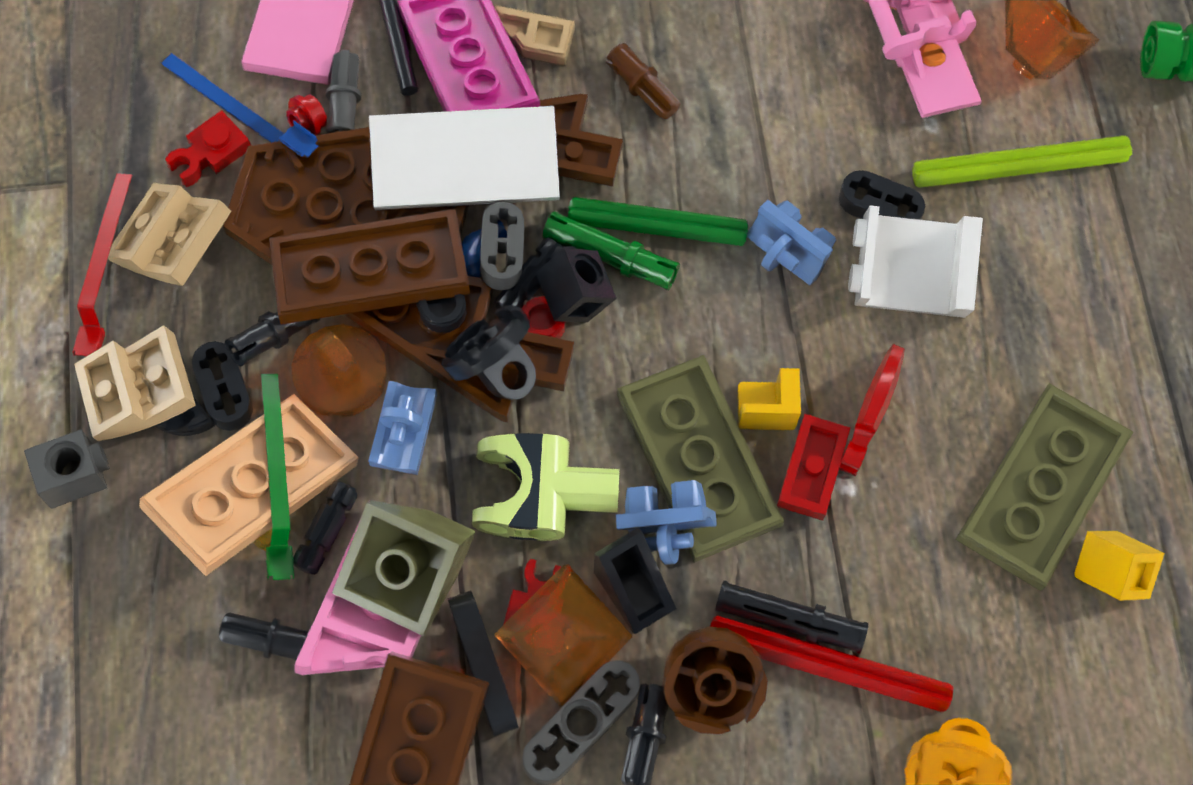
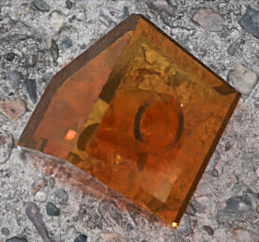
[1005,0,1100,80]
[494,564,633,708]

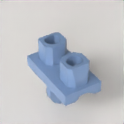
[747,200,836,285]
[368,381,437,475]
[616,480,717,565]

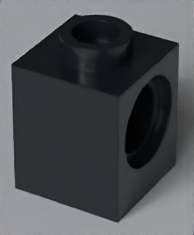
[536,246,617,322]

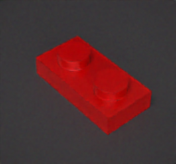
[777,413,851,521]

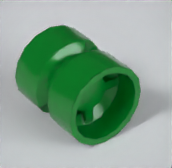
[1140,20,1193,82]

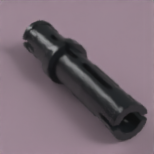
[715,580,869,654]

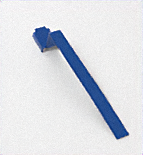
[161,53,318,157]

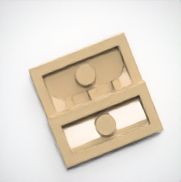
[108,183,231,286]
[74,325,196,441]

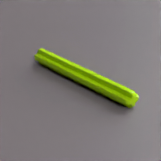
[912,136,1132,188]

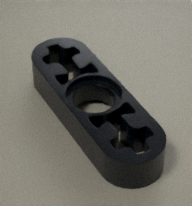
[447,591,519,737]

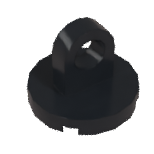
[441,305,536,400]

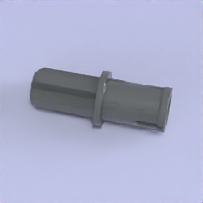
[326,50,362,134]

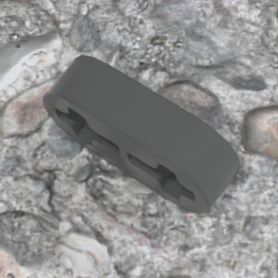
[480,202,524,290]

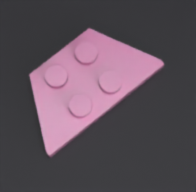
[295,516,421,675]

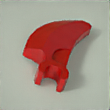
[839,344,905,476]

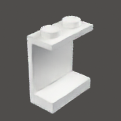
[848,206,983,318]

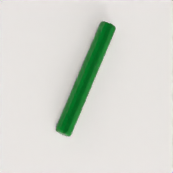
[568,197,748,246]

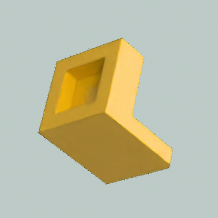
[737,368,801,430]
[1074,531,1165,600]

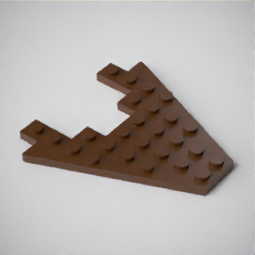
[222,93,623,423]

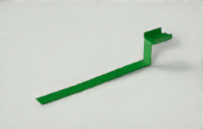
[261,374,295,580]

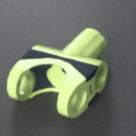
[471,433,619,541]

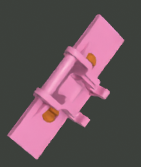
[864,0,982,118]

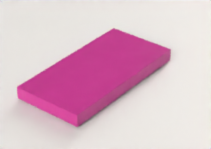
[397,0,540,112]

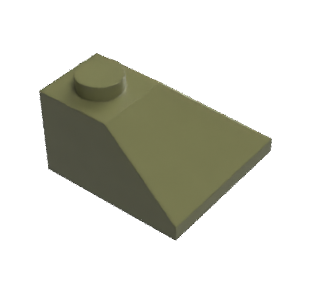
[332,500,476,636]

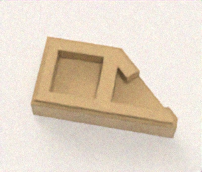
[495,6,575,66]

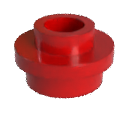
[286,94,327,135]

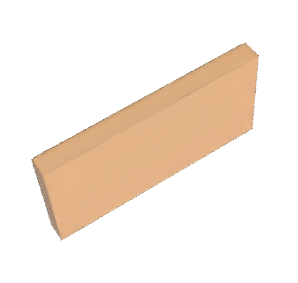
[139,394,359,576]

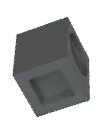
[24,429,110,509]

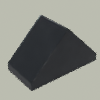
[594,528,677,634]

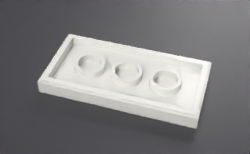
[369,106,560,210]

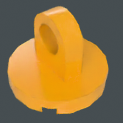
[905,718,1012,785]

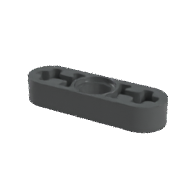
[523,660,640,785]

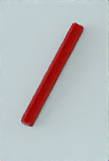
[710,616,953,712]

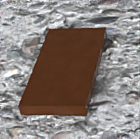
[269,209,470,325]

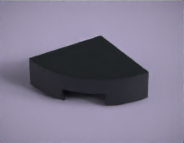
[155,396,215,436]

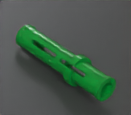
[542,211,680,291]

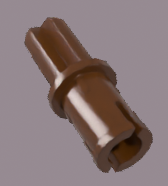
[606,43,680,120]

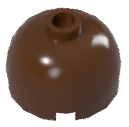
[662,627,768,734]

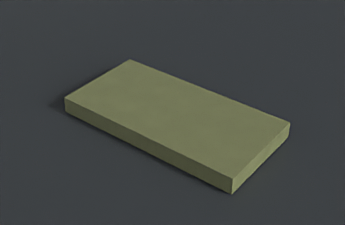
[617,355,785,563]
[955,383,1133,591]

